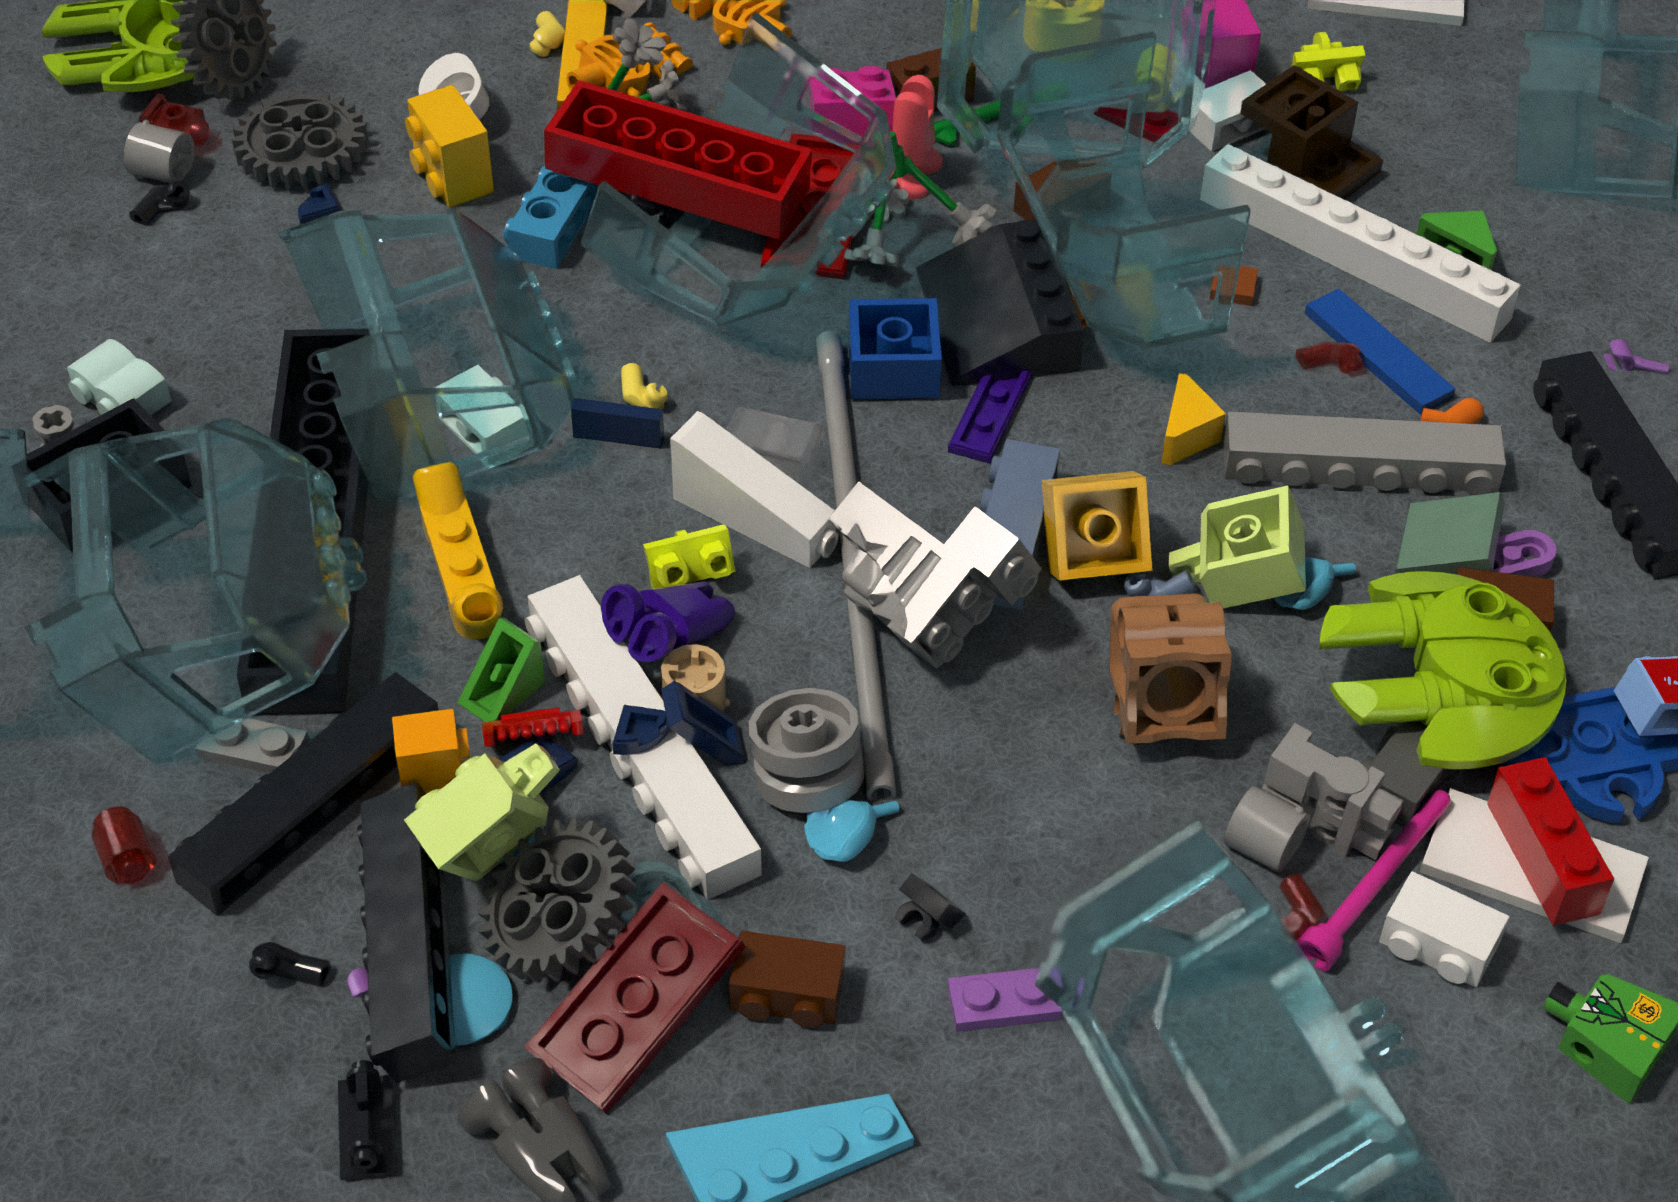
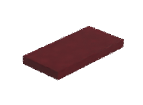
[524,882,746,1114]

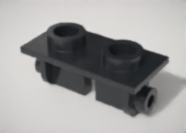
[338,1060,397,1180]

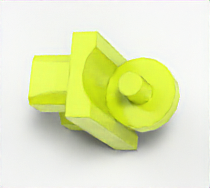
[1291,32,1366,91]
[643,524,736,589]

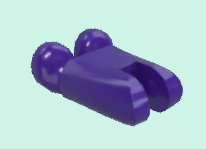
[601,582,735,662]

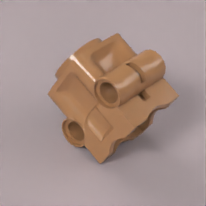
[1108,594,1231,744]

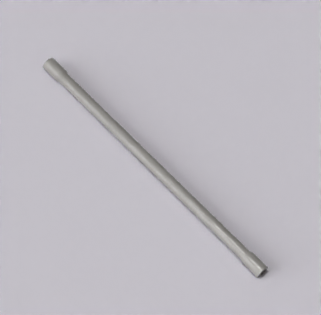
[816,331,896,801]

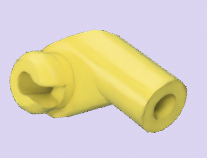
[530,11,565,57]
[621,363,668,409]

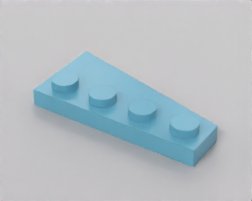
[666,1094,914,1202]

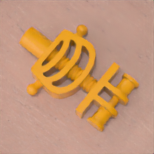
[671,0,792,48]
[566,22,693,97]

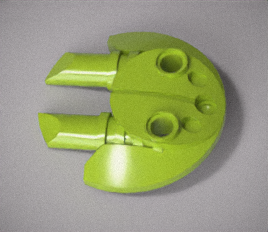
[42,0,195,92]
[1319,571,1566,769]

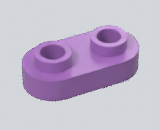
[1489,530,1557,577]

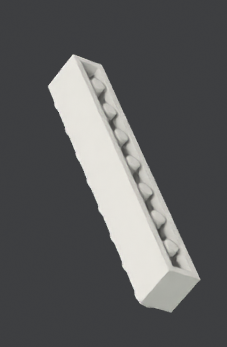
[1200,144,1521,343]
[525,575,762,900]

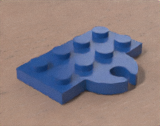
[1498,687,1678,823]

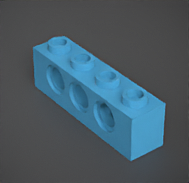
[504,166,606,269]

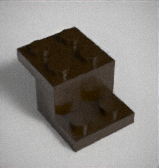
[1240,65,1383,199]

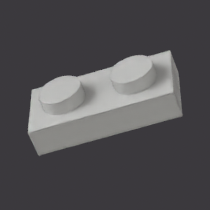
[195,711,309,773]

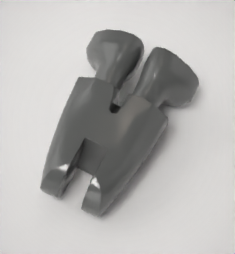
[457,1058,612,1202]

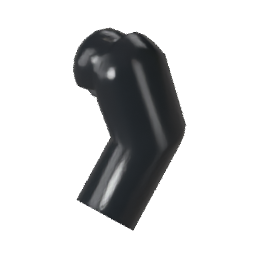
[129,181,190,226]
[249,942,331,987]

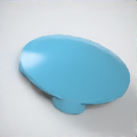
[449,954,513,1046]

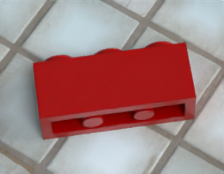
[1487,757,1614,926]

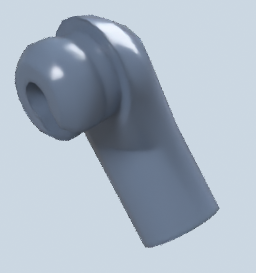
[1124,570,1198,597]

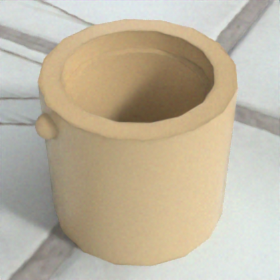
[660,644,730,712]

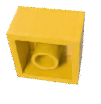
[405,84,494,208]
[1042,471,1152,580]

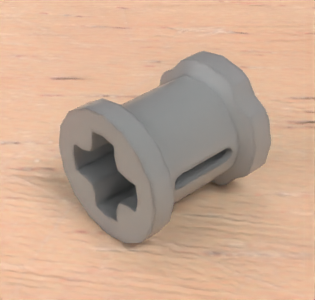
[32,405,74,447]

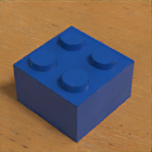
[848,298,942,399]

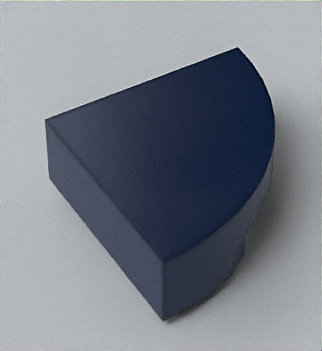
[298,183,341,227]
[612,705,671,755]

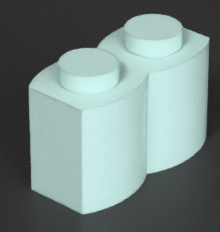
[67,339,172,416]

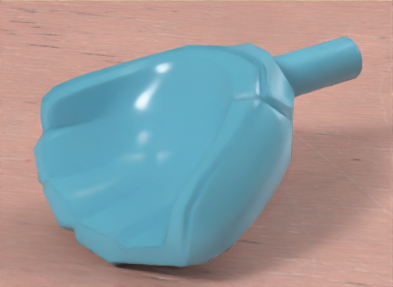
[1274,557,1356,610]
[804,800,899,862]

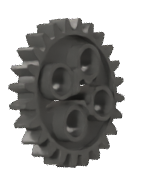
[171,0,277,100]
[232,89,368,190]
[478,818,637,983]

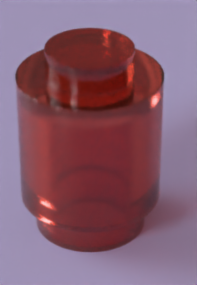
[91,806,156,884]

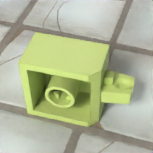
[1169,485,1306,608]
[404,744,560,882]

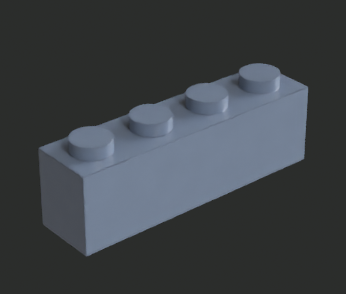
[980,439,1060,610]

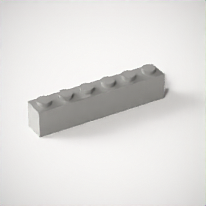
[1223,412,1506,495]

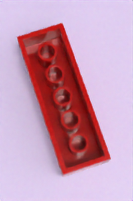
[544,80,812,240]

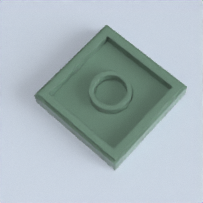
[1396,492,1505,574]

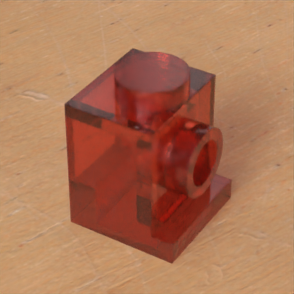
[139,93,209,148]

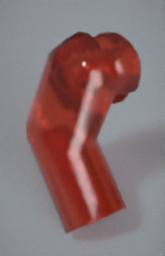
[1295,342,1364,374]

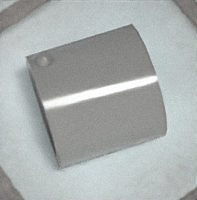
[124,120,195,183]
[1224,786,1310,873]

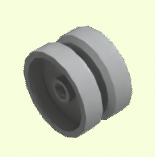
[749,688,865,813]

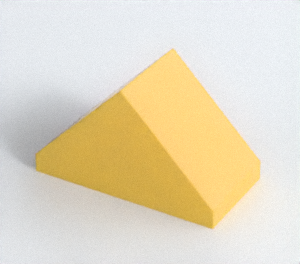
[1161,373,1226,465]

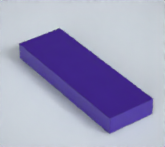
[947,370,1031,464]

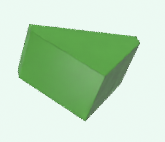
[1416,211,1497,271]
[457,618,545,722]

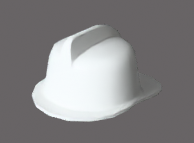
[418,53,490,120]

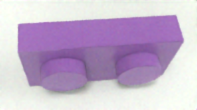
[947,966,1062,1032]

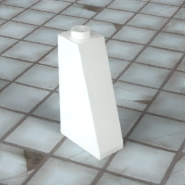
[670,411,839,568]

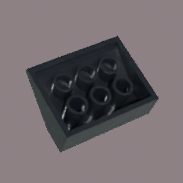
[916,219,1084,386]

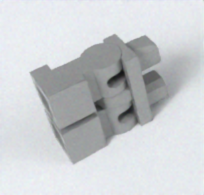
[1262,723,1404,860]

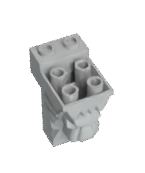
[828,481,1042,669]

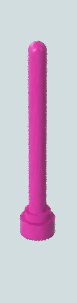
[1295,790,1451,972]

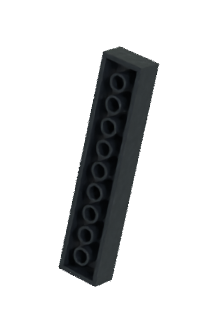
[237,328,380,713]

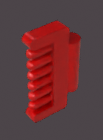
[482,707,584,747]

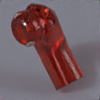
[1279,873,1324,943]

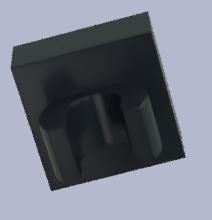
[895,873,966,941]

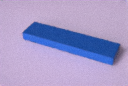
[1304,288,1456,415]

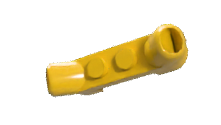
[412,462,503,640]

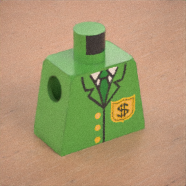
[1543,974,1678,1104]

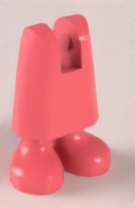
[893,75,943,200]

